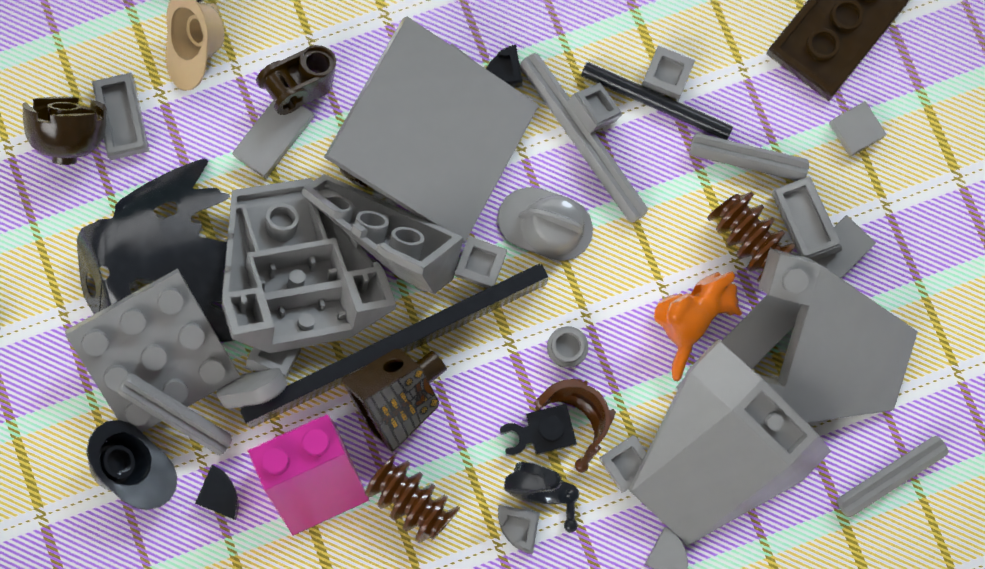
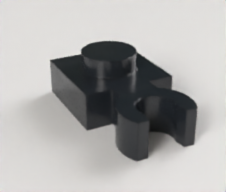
[500,404,577,456]

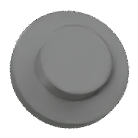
[547,326,588,368]

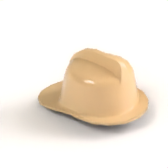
[166,0,225,91]

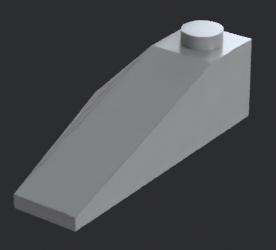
[302,174,464,294]

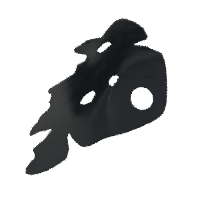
[77,159,235,342]

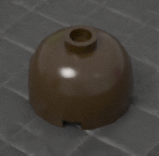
[22,97,106,165]

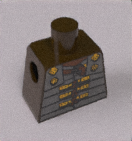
[342,349,447,452]

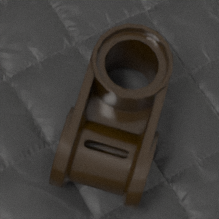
[256,45,336,115]

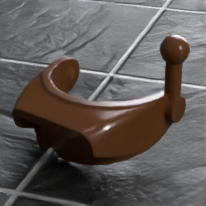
[533,379,616,473]

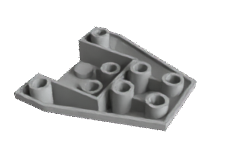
[628,339,831,545]

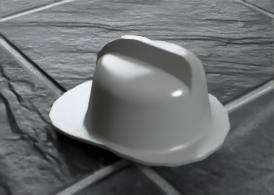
[497,187,593,261]

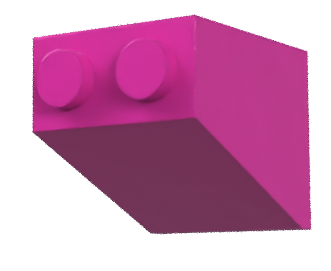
[247,414,370,536]

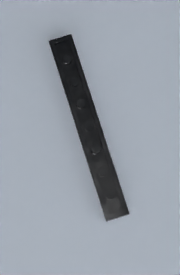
[240,264,548,428]

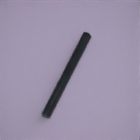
[581,62,733,140]

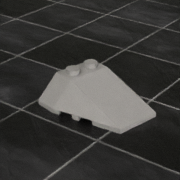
[222,178,397,353]

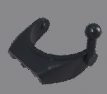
[504,461,579,533]

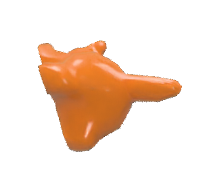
[654,271,743,382]

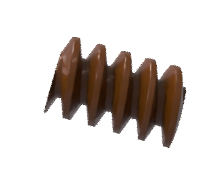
[707,192,795,282]
[365,452,461,543]

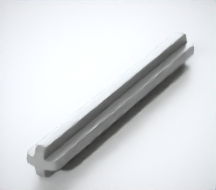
[520,53,648,223]

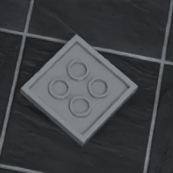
[65,268,240,432]

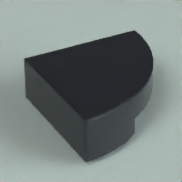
[486,45,523,88]
[195,465,239,520]

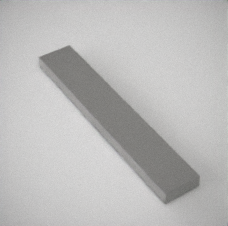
[676,215,876,389]

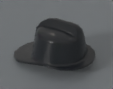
[86,420,177,510]

